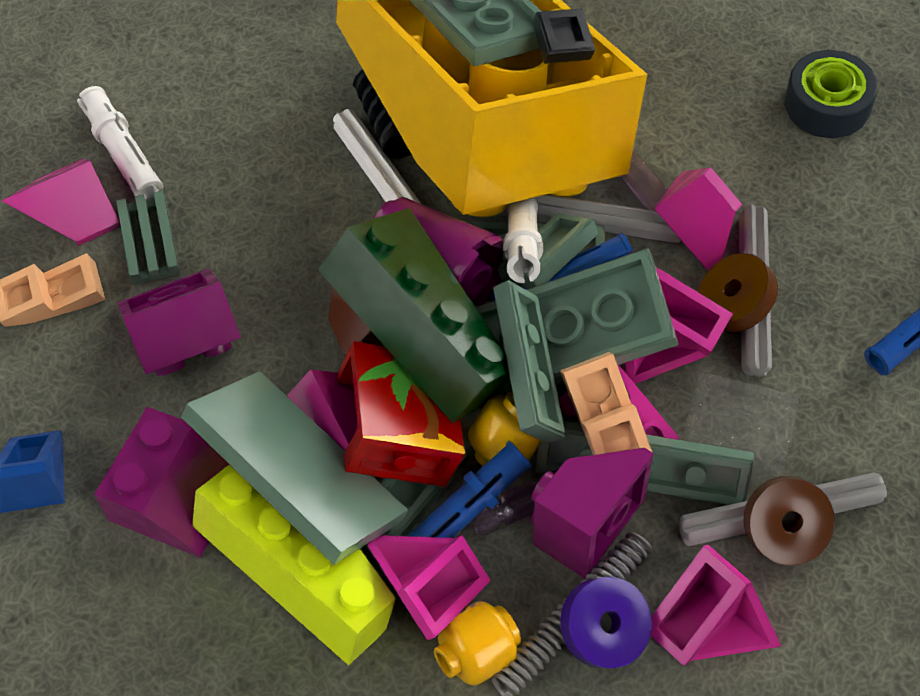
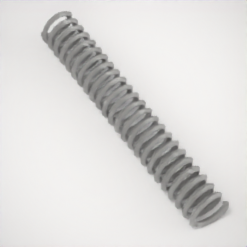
[492,533,653,696]

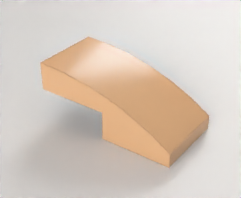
[0,253,106,327]
[560,352,652,455]

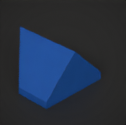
[0,430,65,513]

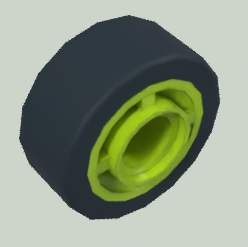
[784,49,878,138]

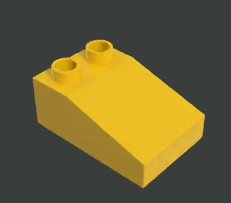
[336,0,648,217]

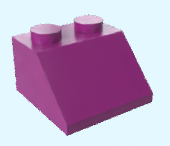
[117,268,241,376]
[94,407,229,558]
[531,448,654,579]

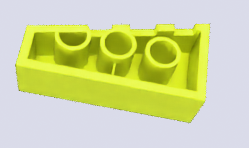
[192,464,396,665]

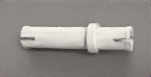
[77,86,164,200]
[503,198,543,283]

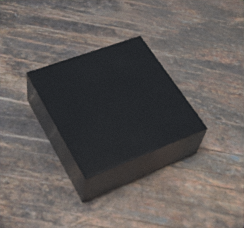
[532,8,595,64]

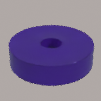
[560,577,652,668]

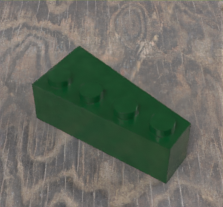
[318,208,510,423]

